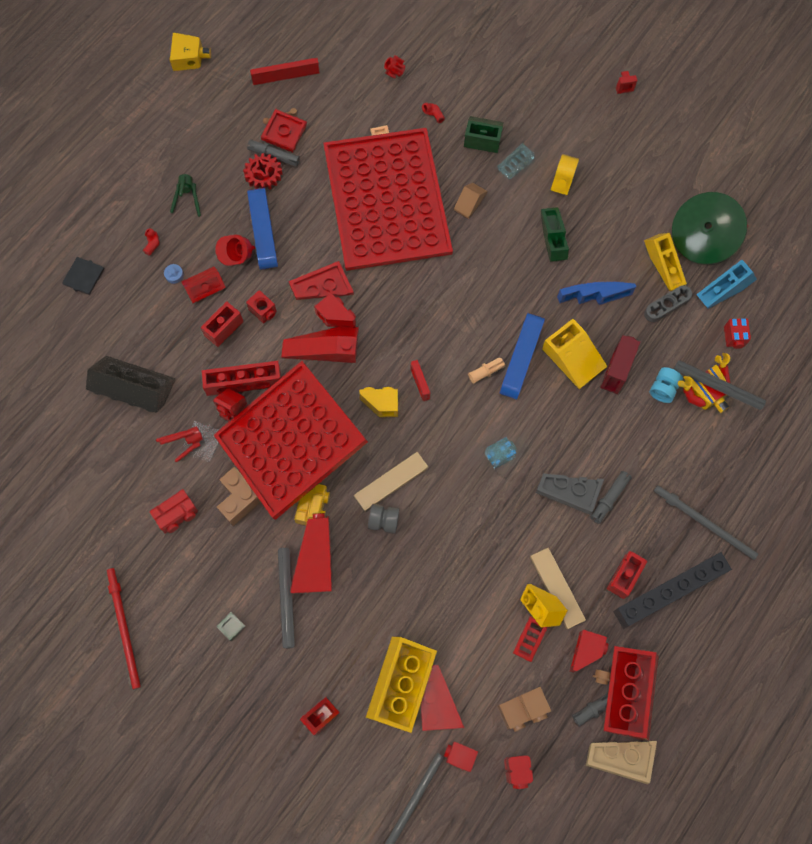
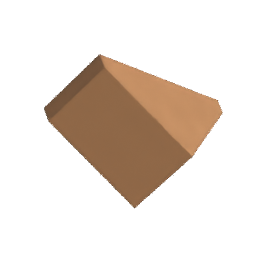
[454,183,488,219]

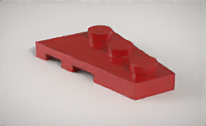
[288,261,354,300]
[420,665,464,731]

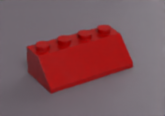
[604,646,659,741]

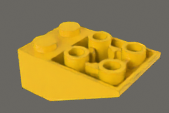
[542,319,607,389]

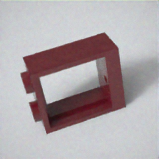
[600,335,640,395]

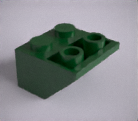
[464,116,504,153]

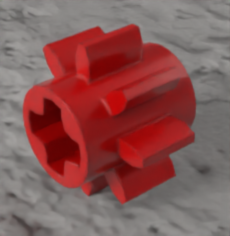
[384,55,405,79]

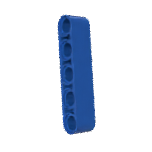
[247,188,278,270]
[499,313,545,400]

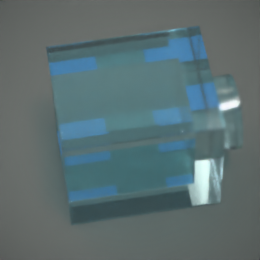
[485,437,517,469]

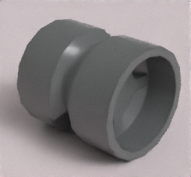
[368,504,400,534]

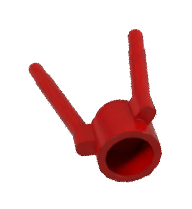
[156,426,203,462]

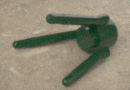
[170,174,201,217]

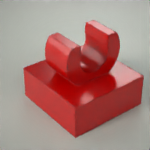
[616,71,638,94]

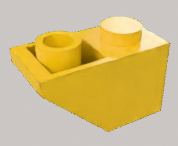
[359,387,398,417]
[520,584,568,627]

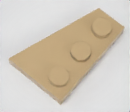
[586,741,657,784]

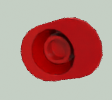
[215,234,255,265]

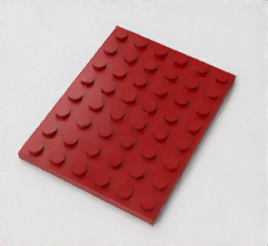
[323,128,453,271]

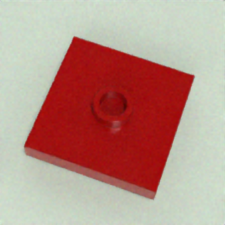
[261,109,307,153]

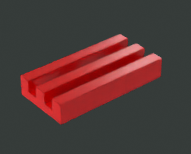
[410,360,431,401]

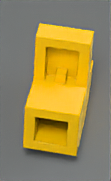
[551,154,579,195]

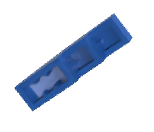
[557,282,636,305]

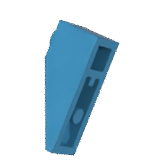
[696,260,757,308]

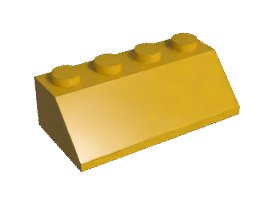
[366,637,437,733]

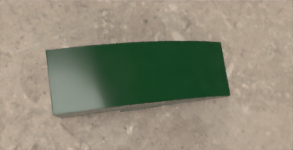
[541,207,569,262]

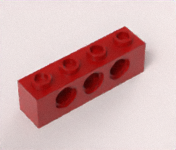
[201,361,282,396]

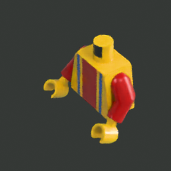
[678,353,730,413]

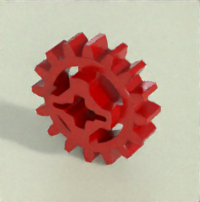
[243,153,283,190]

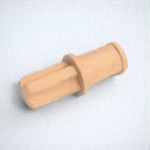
[468,358,505,384]

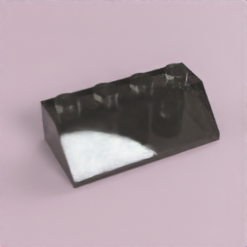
[86,356,175,413]

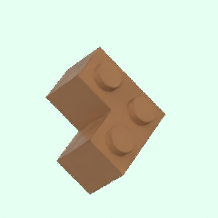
[217,467,261,526]
[497,687,551,732]

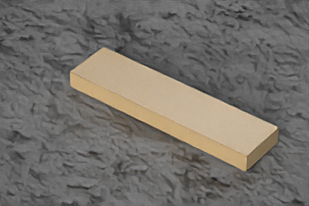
[354,452,428,512]
[530,548,586,629]

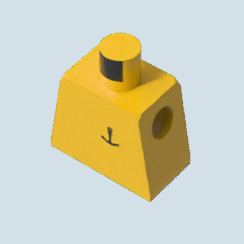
[170,33,211,71]

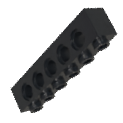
[613,552,732,629]

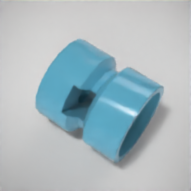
[649,367,683,403]

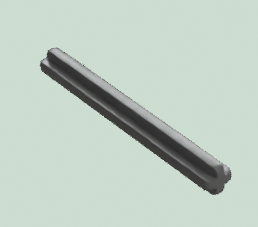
[674,360,766,410]
[278,548,295,649]

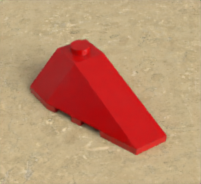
[281,326,359,363]

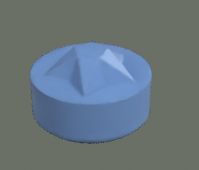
[164,264,184,284]

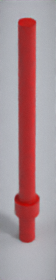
[106,568,141,690]

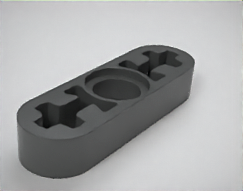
[644,286,692,322]

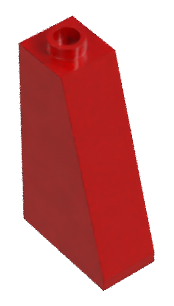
[290,513,332,593]

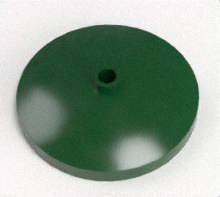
[672,192,747,265]

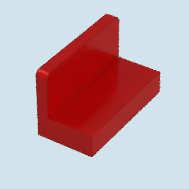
[182,267,226,303]

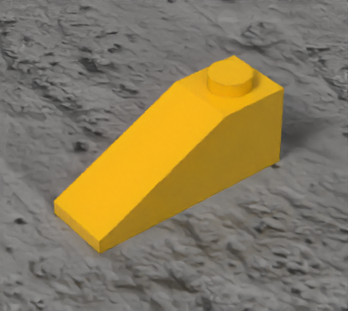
[644,233,687,291]

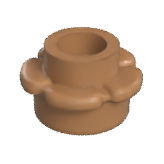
[593,669,611,685]

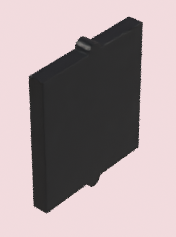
[62,257,105,295]

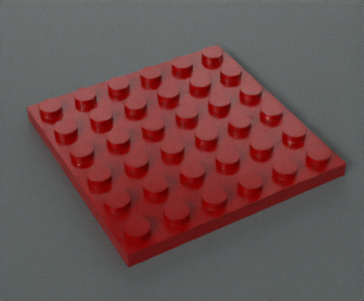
[214,361,368,520]

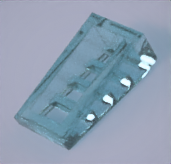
[497,143,535,180]

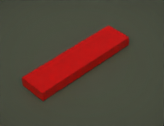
[250,58,320,85]

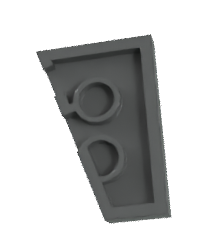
[536,473,604,515]

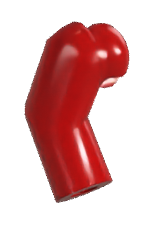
[422,102,445,123]
[143,228,160,256]

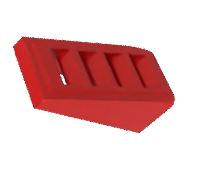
[513,615,548,662]

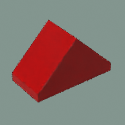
[300,697,340,736]

